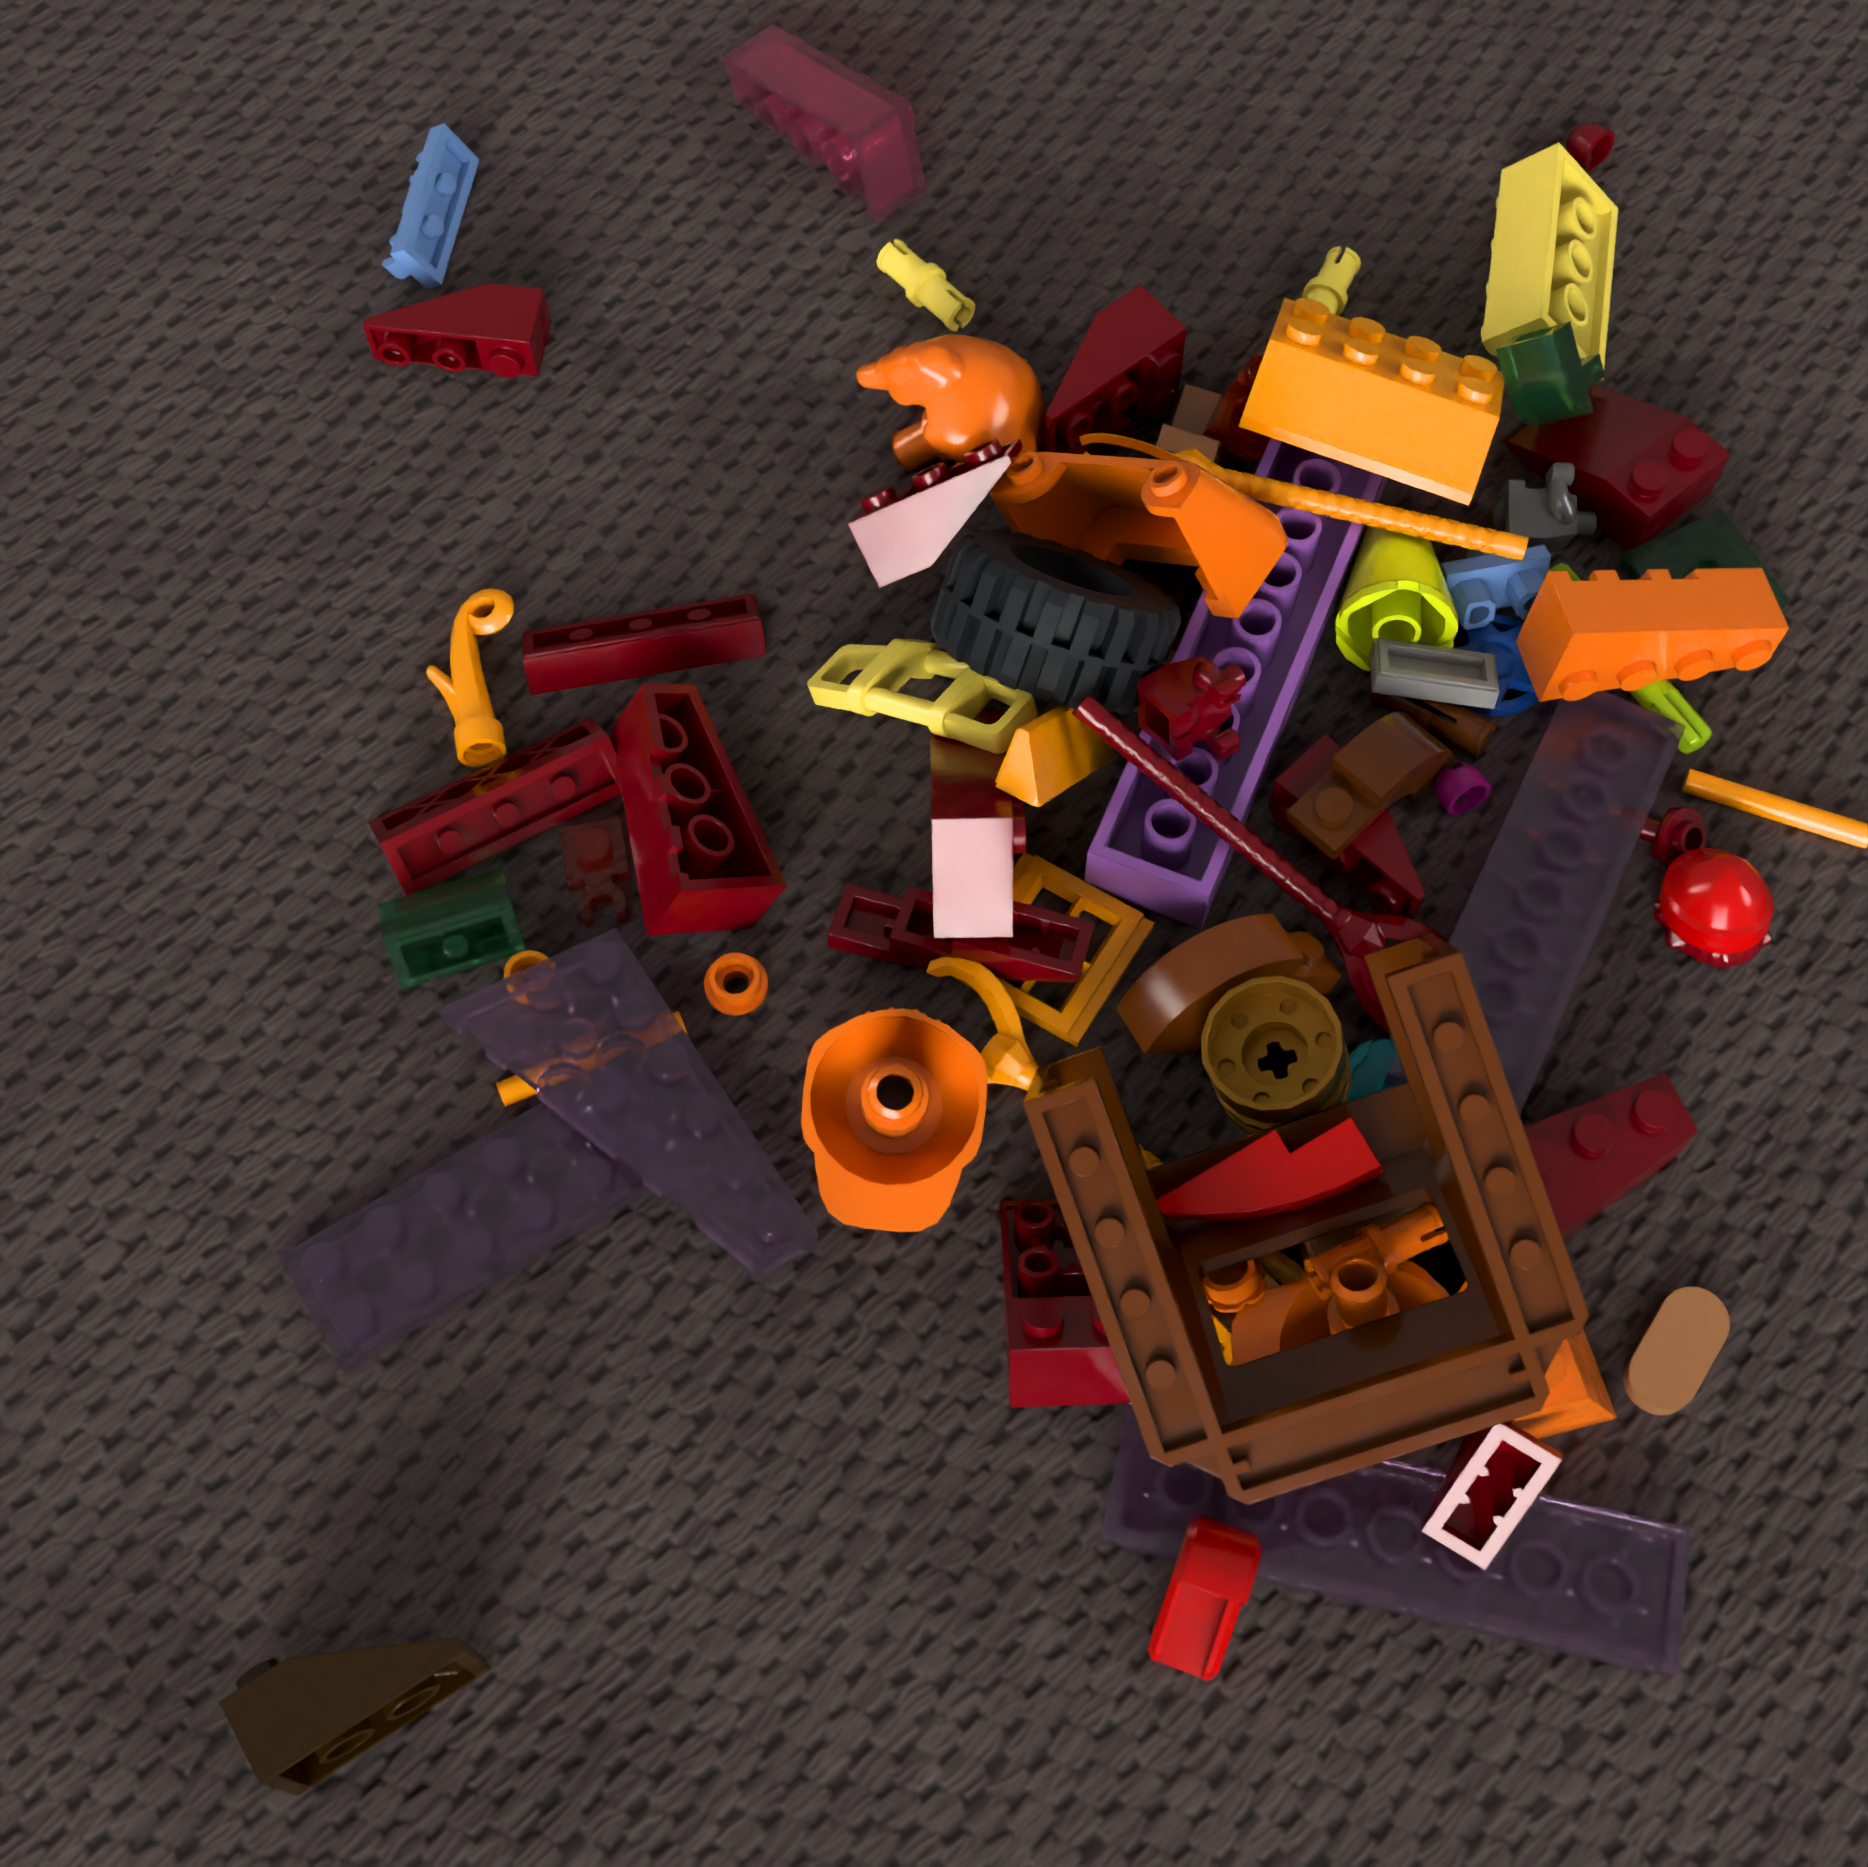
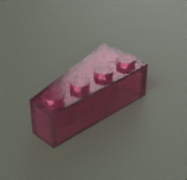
[724,24,927,224]

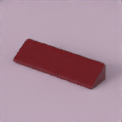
[522,593,767,695]

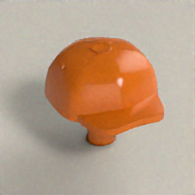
[801,1007,988,1232]
[1231,1255,1450,1367]

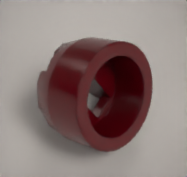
[1565,122,1615,172]

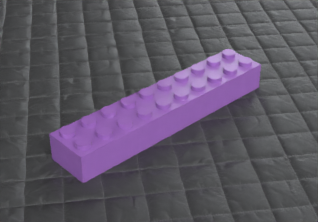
[1084,438,1388,930]

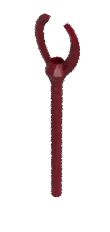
[1072,694,1451,1033]

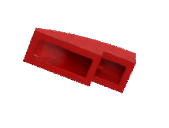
[1155,1117,1385,1221]

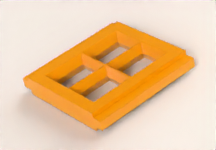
[955,852,1155,1047]

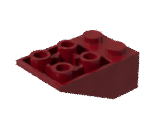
[1044,285,1187,455]
[999,1199,1130,1408]

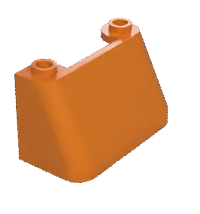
[989,451,1288,619]

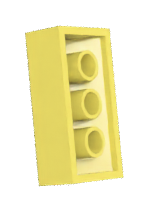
[1481,143,1618,383]

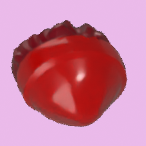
[1653,848,1774,969]

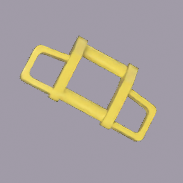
[807,638,1038,754]

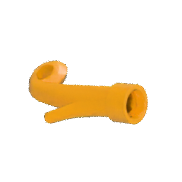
[426,588,514,768]

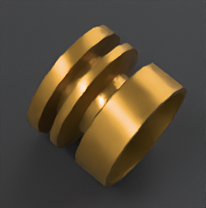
[1201,976,1352,1135]

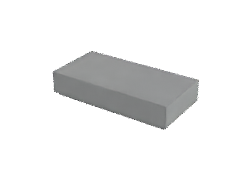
[1370,638,1500,709]

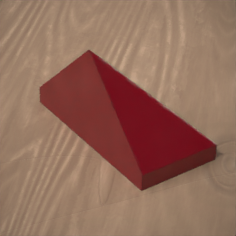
[1421,1421,1563,1570]

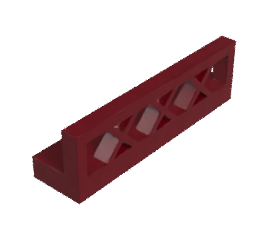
[368,717,622,897]

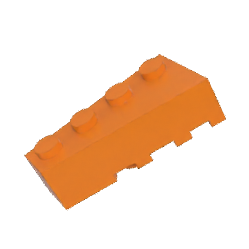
[1515,568,1789,702]

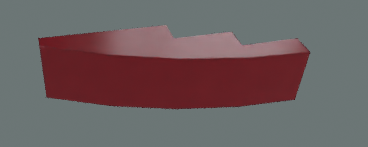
[827,883,1095,983]

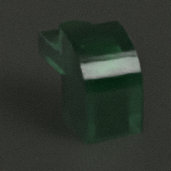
[1496,321,1605,427]

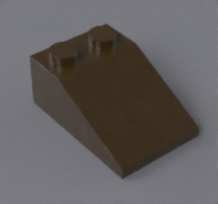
[219,1637,491,1796]

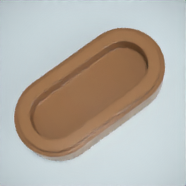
[1623,1286,1730,1415]

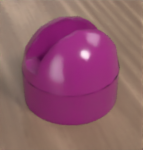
[1435,762,1491,817]

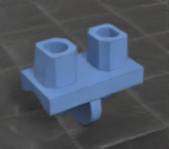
[1440,545,1551,630]

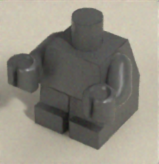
[1491,462,1597,553]

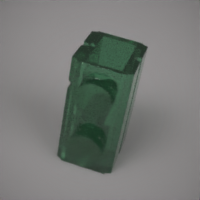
[378,867,527,990]

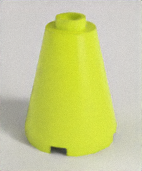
[1335,526,1459,672]

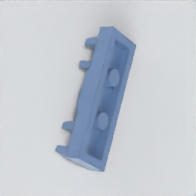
[382,123,480,289]

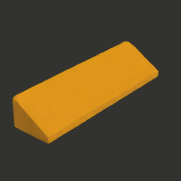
[995,704,1117,807]

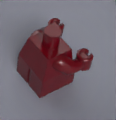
[1137,657,1246,762]

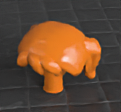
[856,334,1046,487]

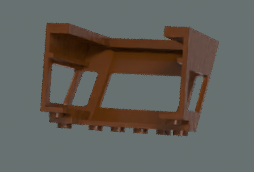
[1023,932,1589,1505]

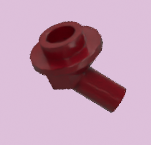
[1614,806,1707,866]

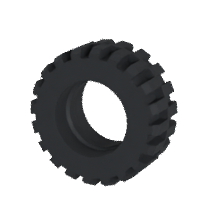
[930,528,1181,714]

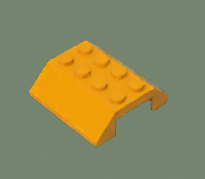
[1238,298,1506,506]

